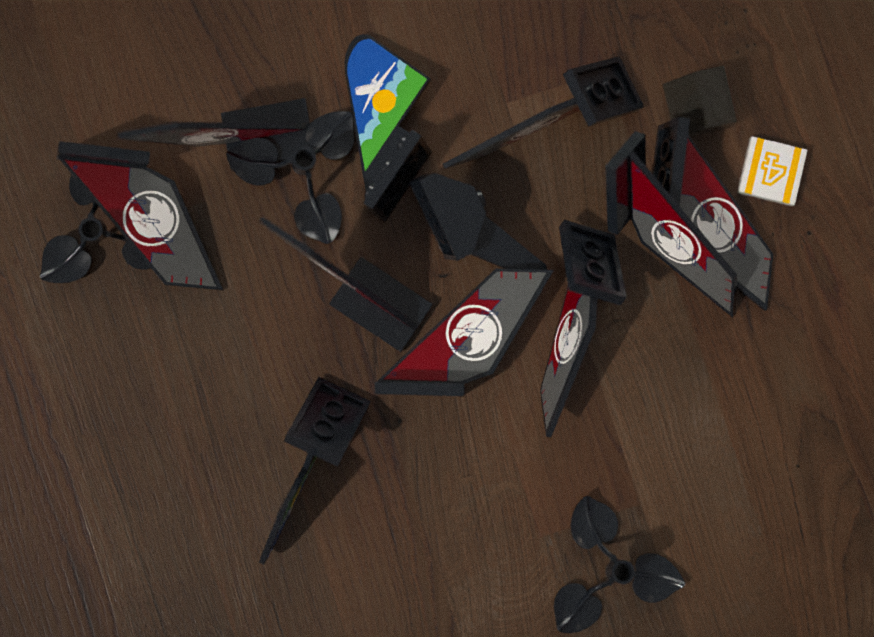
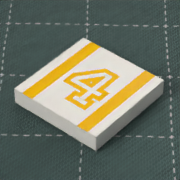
[737,136,807,206]

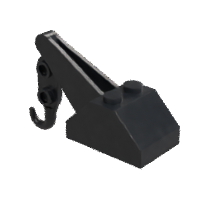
[409,173,547,270]

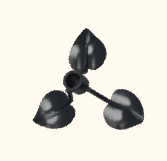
[226,111,354,244]
[40,174,150,283]
[553,496,685,633]

